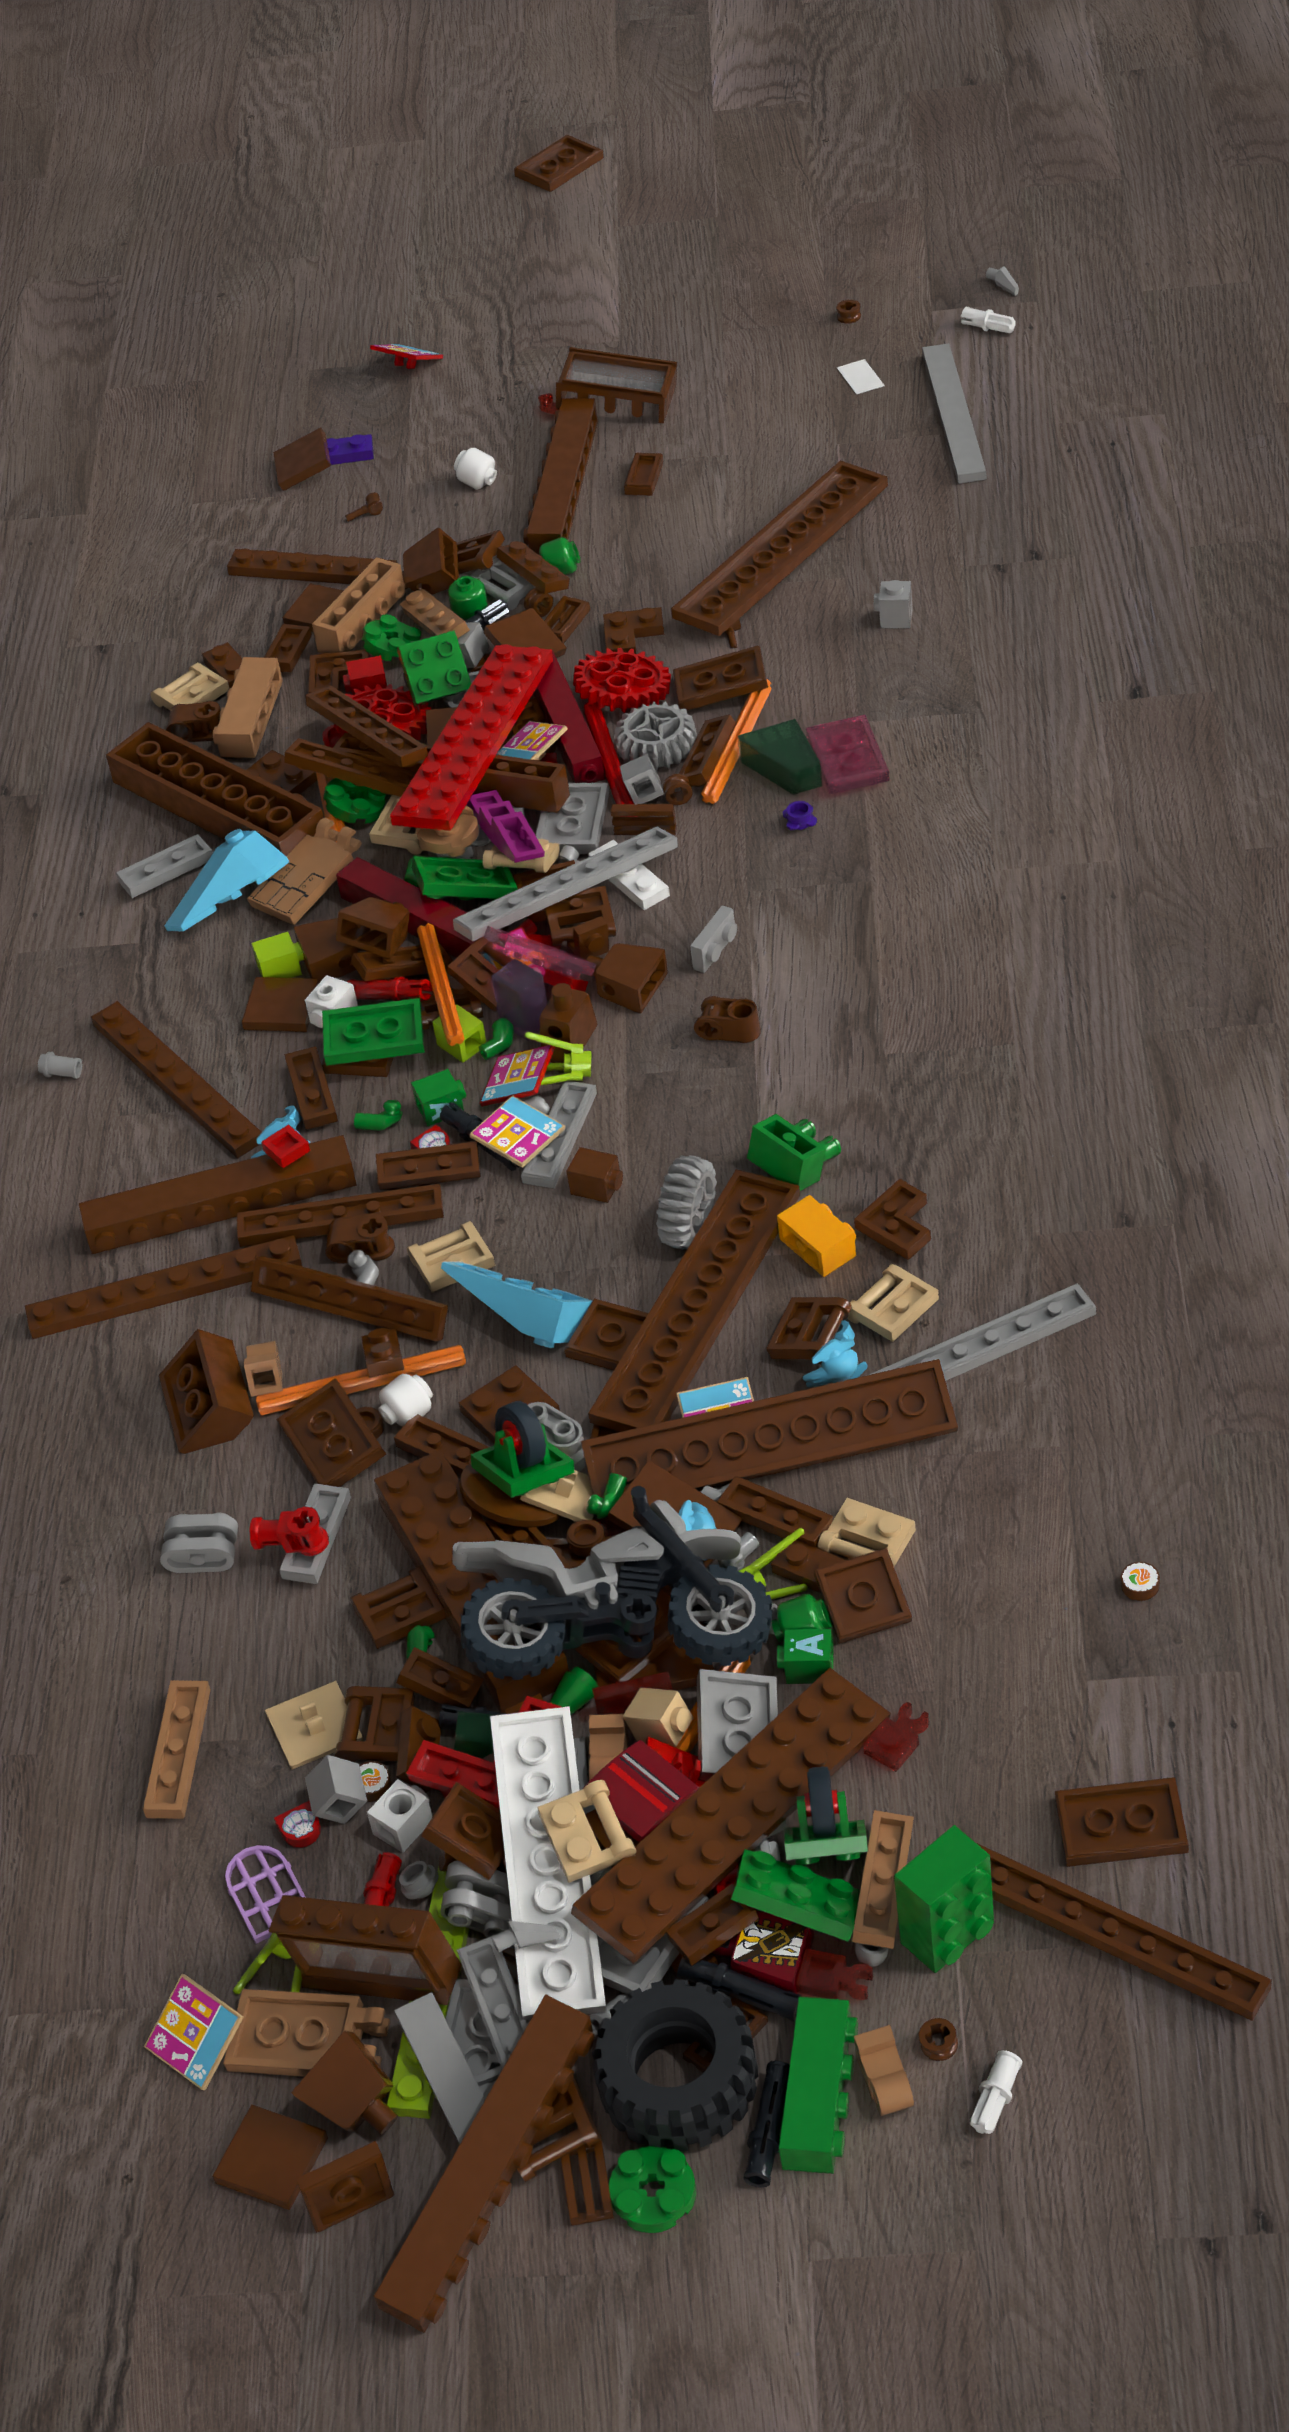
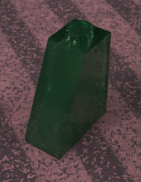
[737,719,823,795]

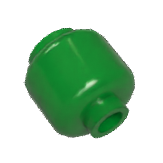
[539,537,581,575]
[448,576,488,621]
[771,1594,832,1642]

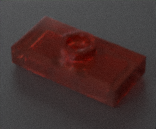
[592,1672,672,1715]

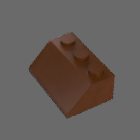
[159,1329,254,1454]

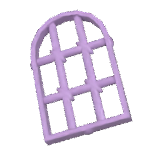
[225,1845,305,1944]

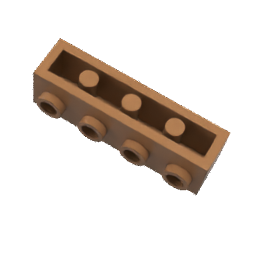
[312,557,406,654]
[213,657,283,758]

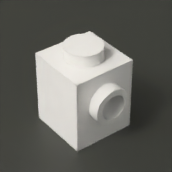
[305,975,358,1028]

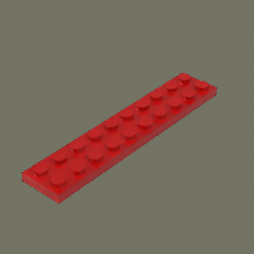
[390,644,553,831]

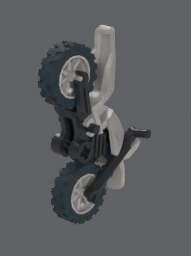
[452,1486,773,1680]

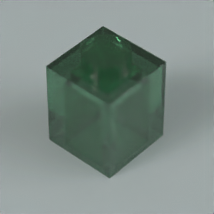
[454,1711,496,1759]

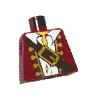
[712,1912,814,1994]

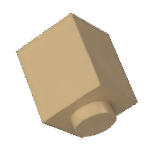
[623,1688,694,1747]

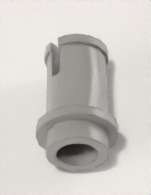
[38,1051,82,1079]

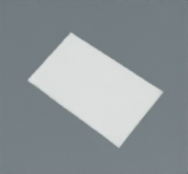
[837,359,885,394]

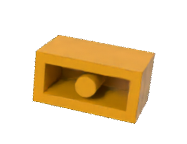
[777,1195,856,1277]

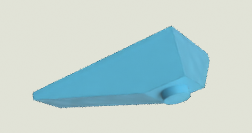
[164,829,289,931]
[441,1262,592,1348]

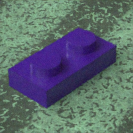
[327,434,374,465]

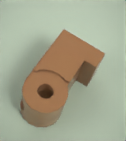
[244,1341,283,1397]
[589,1714,629,1781]
[854,2025,914,2116]

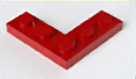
[406,1696,562,1810]

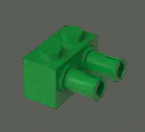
[747,1114,841,1191]

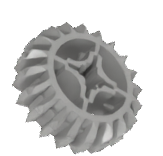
[614,702,697,771]
[656,1155,717,1250]

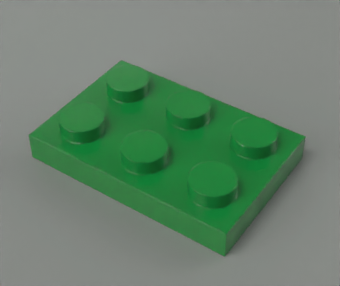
[411,856,518,901]
[322,998,425,1066]
[731,1849,860,1942]

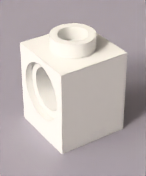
[367,1779,433,1853]

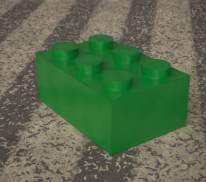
[894,1825,994,1974]

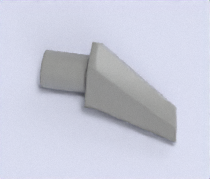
[986,266,1019,296]
[491,1921,561,1952]

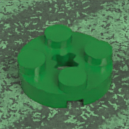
[362,614,421,661]
[323,778,386,824]
[609,2146,696,2233]

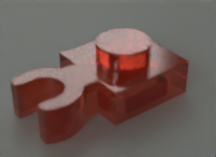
[863,1702,929,1772]
[796,1949,874,2000]

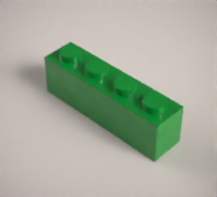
[779,1997,858,2174]

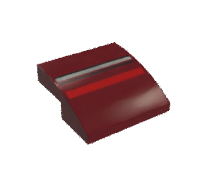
[583,1739,699,1843]

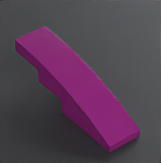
[467,790,545,863]

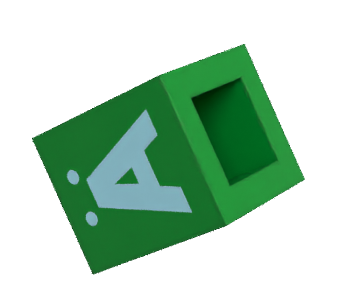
[411,1069,466,1127]
[777,1629,834,1684]

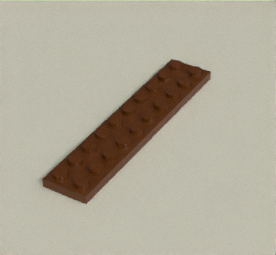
[671,460,888,636]
[588,1169,800,1432]
[581,1359,958,1497]
[571,1668,891,1964]

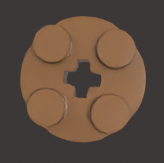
[416,806,479,857]

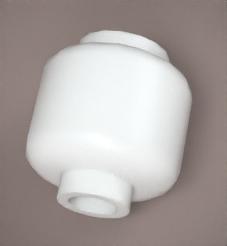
[454,448,497,490]
[378,1374,433,1427]

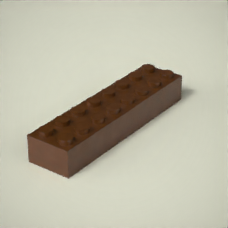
[106,722,324,856]
[374,1450,569,1713]

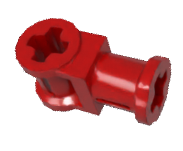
[249,1507,329,1556]

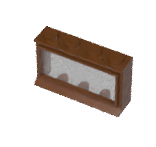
[556,347,677,423]
[268,1895,462,2005]

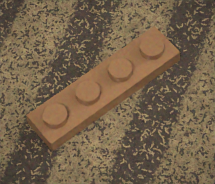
[399,589,470,639]
[143,1680,210,1819]
[852,1810,914,1949]

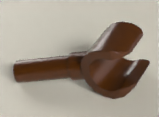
[345,492,383,522]
[725,619,741,649]

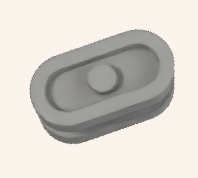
[528,1402,586,1472]
[160,1513,238,1573]
[441,1861,512,1938]

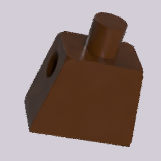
[402,527,459,595]
[336,897,410,959]
[293,918,362,983]
[584,943,668,1013]
[539,983,598,1063]
[291,2031,398,2135]

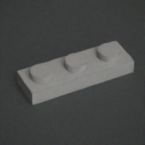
[116,834,213,898]
[280,1483,351,1584]

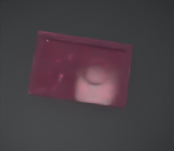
[806,715,890,794]
[484,926,596,979]

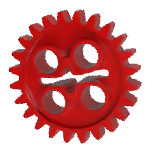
[573,648,671,713]
[334,684,431,740]

